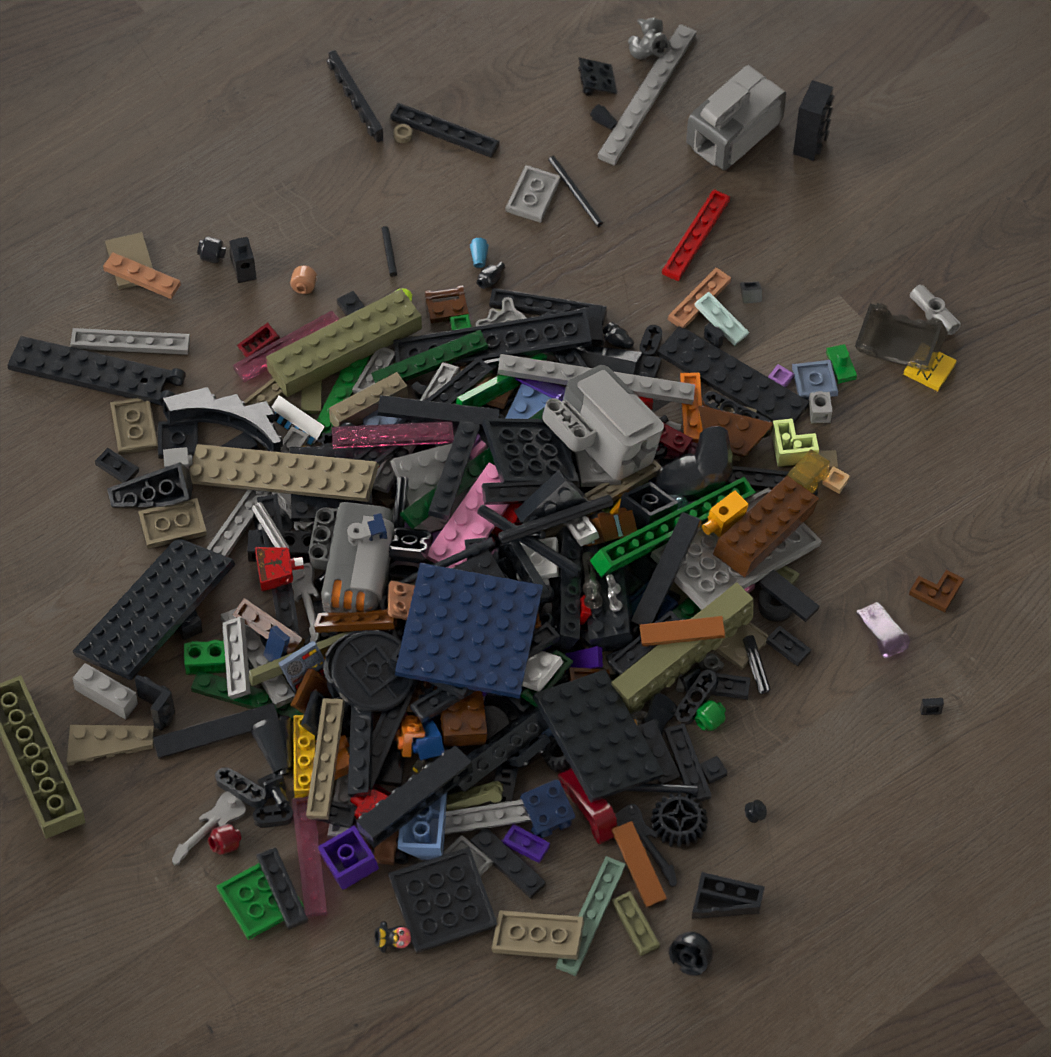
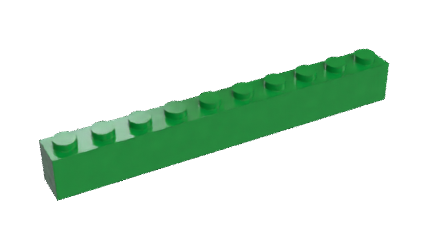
[590,477,755,577]

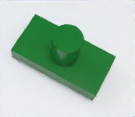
[826,344,857,384]

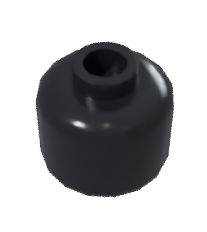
[197,236,226,264]

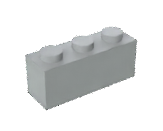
[73,663,138,719]

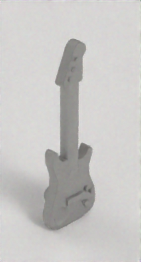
[291,563,321,643]
[172,792,246,866]

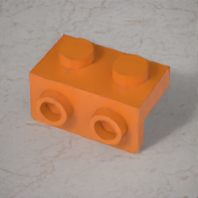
[394,715,425,757]

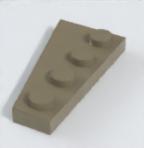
[67,725,154,766]

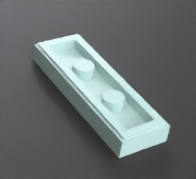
[694,292,749,346]

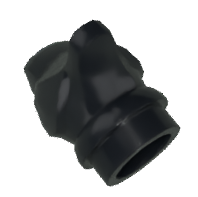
[603,322,635,349]

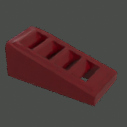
[237,322,281,360]

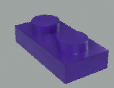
[503,824,550,863]

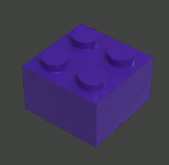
[318,825,379,890]

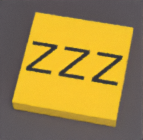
[903,343,957,392]

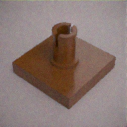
[291,668,331,714]

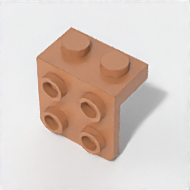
[388,581,415,620]

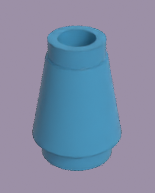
[470,238,489,268]

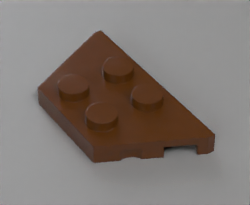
[698,405,773,457]

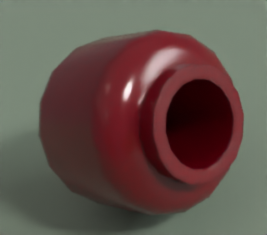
[208,824,242,855]

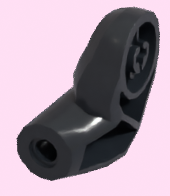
[655,426,733,503]

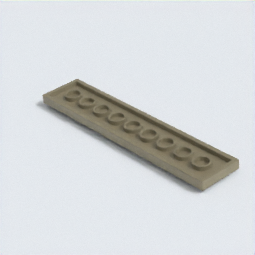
[189,444,379,502]

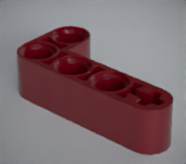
[557,768,618,845]

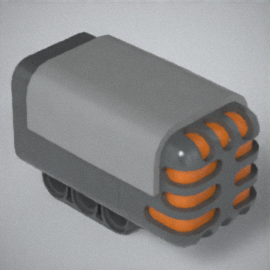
[309,502,394,613]

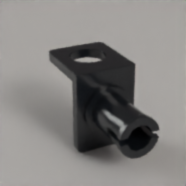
[258,773,290,809]

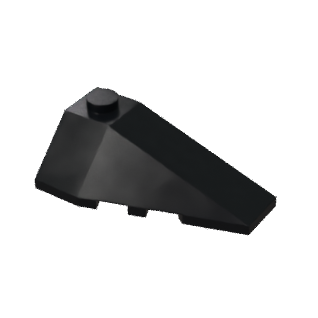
[107,462,193,508]

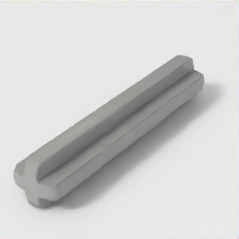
[252,502,289,548]

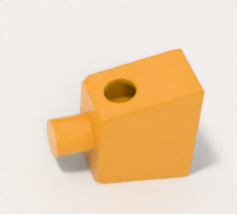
[702,490,748,537]

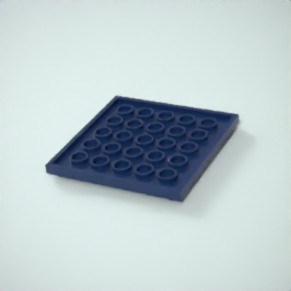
[395,563,543,699]

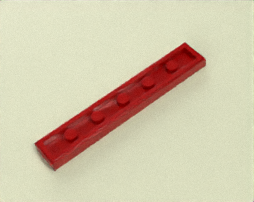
[662,189,730,282]

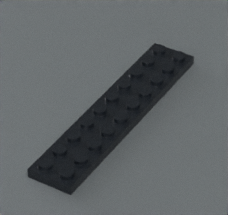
[394,309,592,371]

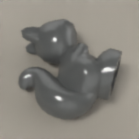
[628,18,671,60]

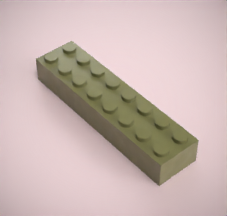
[266,289,422,397]
[612,582,753,714]
[0,675,85,839]

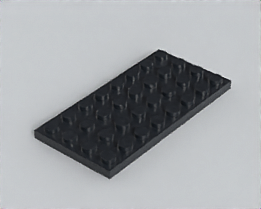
[72,539,236,680]

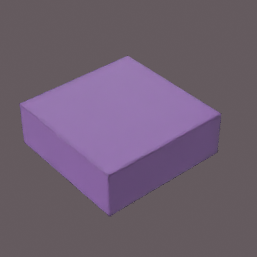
[768,364,794,388]

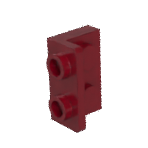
[659,423,693,454]

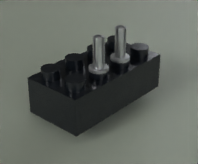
[580,566,634,652]

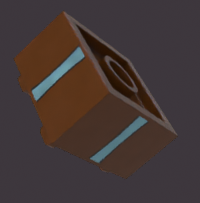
[583,508,637,548]

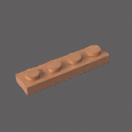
[103,252,181,299]
[668,268,731,328]

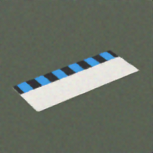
[272,396,325,447]

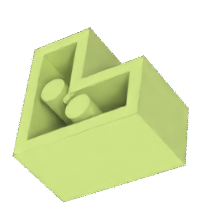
[771,419,819,467]

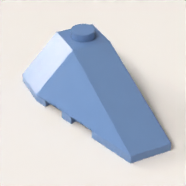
[398,793,447,860]

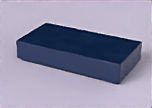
[263,625,290,662]

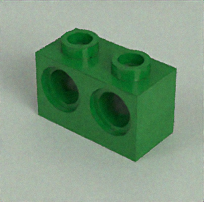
[184,640,226,675]

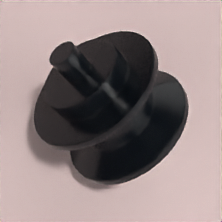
[745,800,767,823]

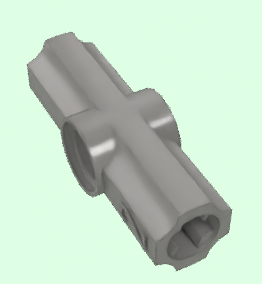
[910,285,961,335]

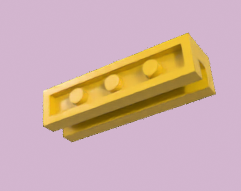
[294,715,316,802]

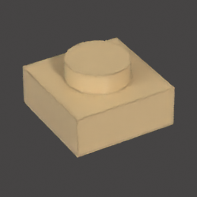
[822,466,850,494]

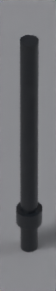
[384,537,495,596]

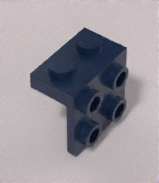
[521,780,576,839]

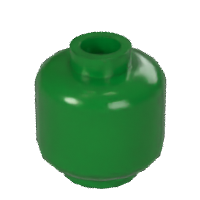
[694,700,726,731]

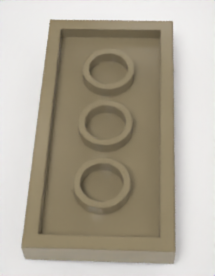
[492,911,585,960]

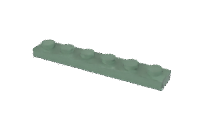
[556,856,626,976]

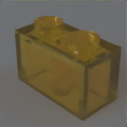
[787,449,830,493]

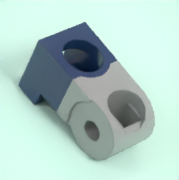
[347,513,387,546]

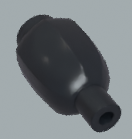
[476,262,505,289]

